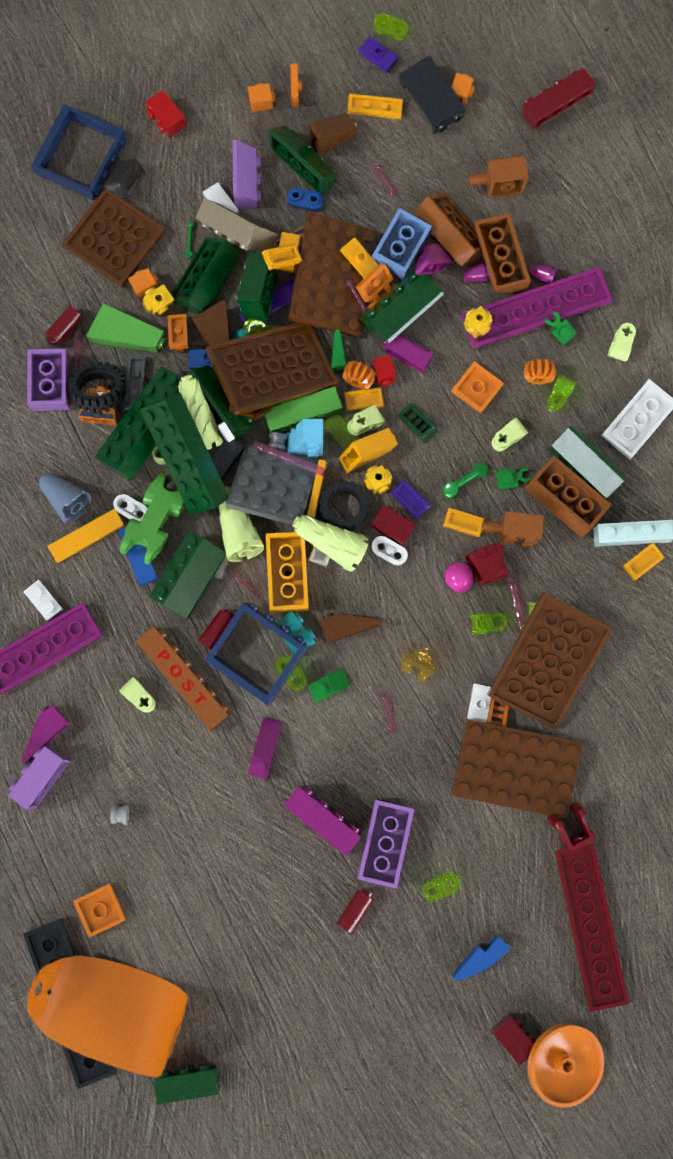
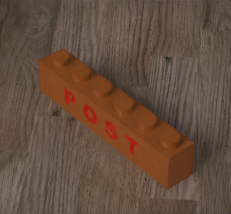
[136,626,229,731]

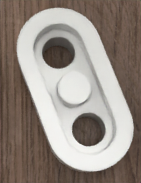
[113,494,148,521]
[372,536,408,566]

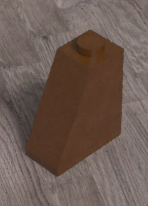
[309,113,358,155]
[192,300,232,346]

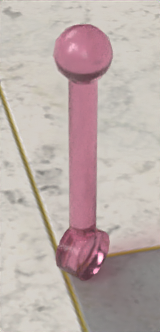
[374,164,397,197]
[346,280,369,314]
[228,569,260,598]
[381,693,396,733]

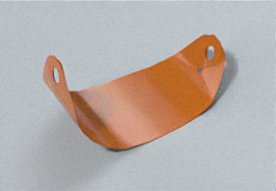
[27,956,188,1077]

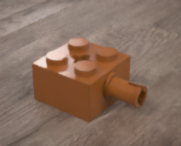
[468,155,529,198]
[481,511,544,547]

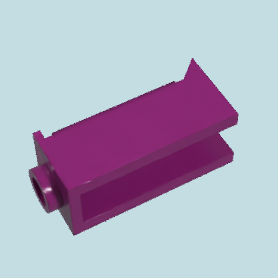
[383,335,434,374]

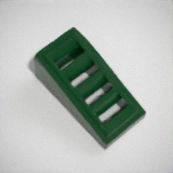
[397,403,438,444]

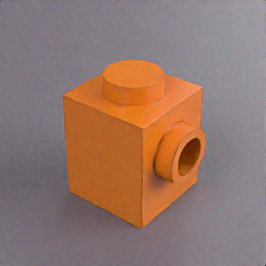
[451,73,475,107]
[248,83,276,113]
[128,268,159,301]

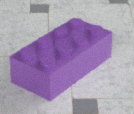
[357,800,414,889]

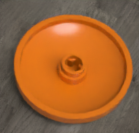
[528,1023,604,1108]

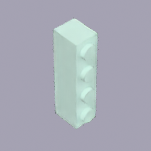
[593,520,673,547]

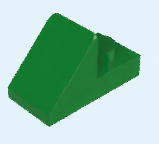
[307,668,351,703]

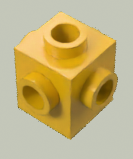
[143,284,174,315]
[464,306,493,338]
[364,465,392,495]

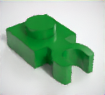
[544,311,577,346]
[495,468,531,491]

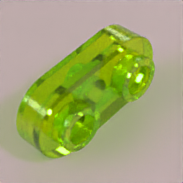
[373,13,408,40]
[244,318,273,336]
[275,656,307,691]
[422,873,460,902]

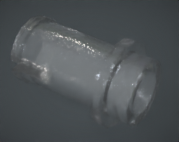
[213,557,228,580]

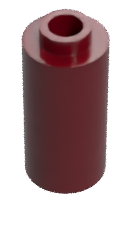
[45,306,83,347]
[198,608,234,650]
[336,888,374,934]

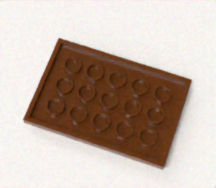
[287,211,378,338]
[206,322,339,416]
[487,592,613,730]
[451,718,583,819]

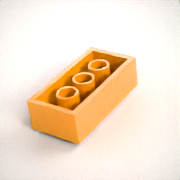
[266,532,309,613]

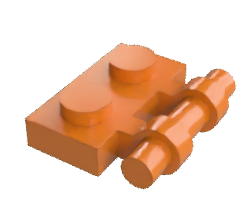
[355,263,395,309]

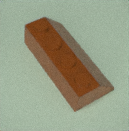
[415,192,483,267]
[474,213,531,294]
[525,455,612,538]

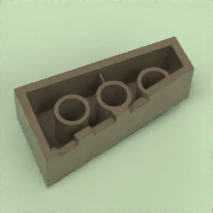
[195,198,278,252]

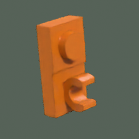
[168,314,188,353]

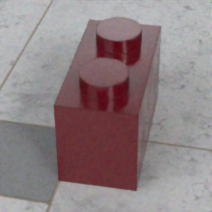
[370,505,416,547]
[491,1014,536,1066]

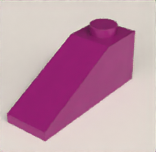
[415,243,452,275]
[21,705,71,764]
[248,718,282,779]

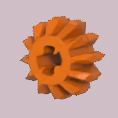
[524,358,556,385]
[343,360,376,390]

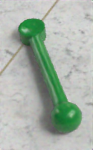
[185,221,195,259]

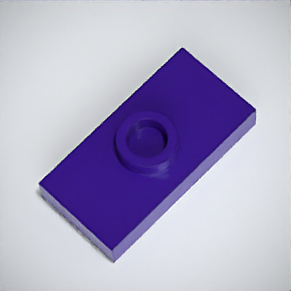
[359,36,398,73]
[390,479,431,520]

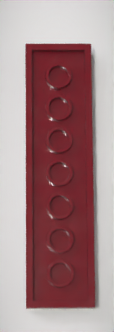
[554,843,629,1012]

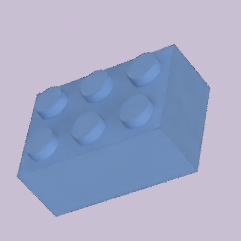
[372,208,432,280]

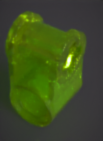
[546,374,577,412]
[469,613,507,635]

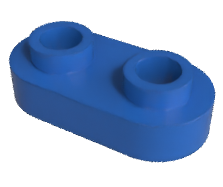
[287,188,323,212]

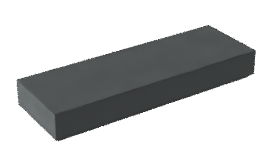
[123,355,147,411]

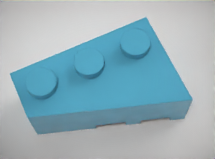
[285,419,323,459]

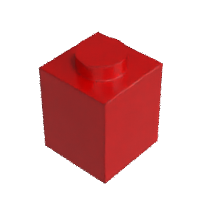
[371,355,396,387]

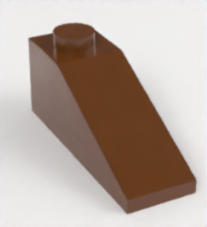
[320,613,382,644]

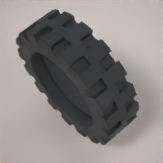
[318,480,370,531]

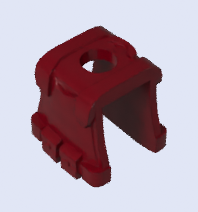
[465,543,509,586]
[547,802,595,851]

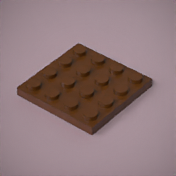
[62,188,166,288]

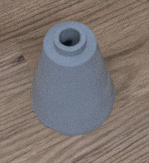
[39,473,91,523]

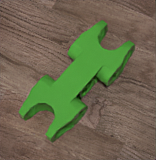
[120,472,185,565]

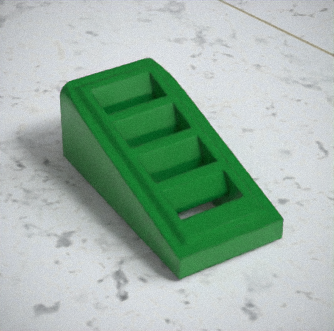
[332,329,347,373]

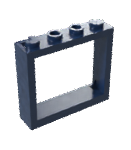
[31,104,127,201]
[205,602,310,706]

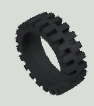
[69,361,127,413]

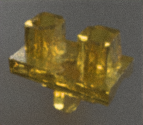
[400,648,436,682]

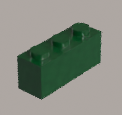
[154,1063,219,1105]

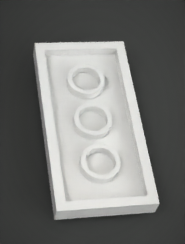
[601,379,673,459]

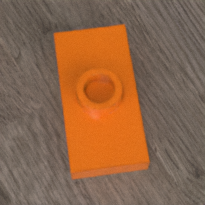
[290,64,302,107]

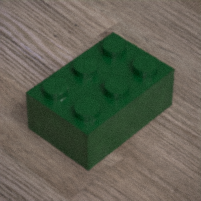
[236,252,278,323]

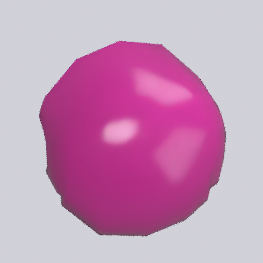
[445,562,474,593]

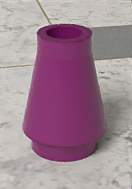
[463,263,490,282]
[528,263,557,284]

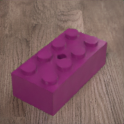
[283,786,361,856]

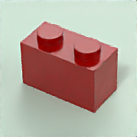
[145,90,186,138]

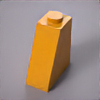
[339,428,398,474]

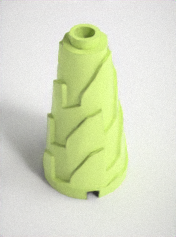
[178,375,223,450]
[218,486,264,562]
[292,515,369,572]

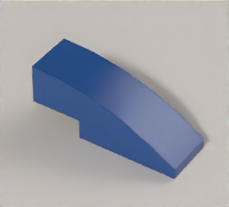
[119,527,158,587]
[452,935,511,981]

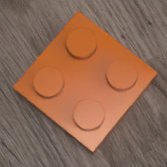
[451,361,504,414]
[73,883,127,938]

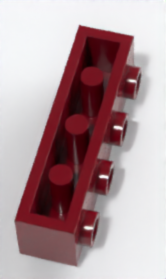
[521,68,596,130]

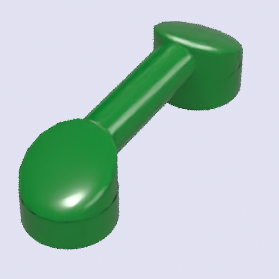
[442,462,489,499]

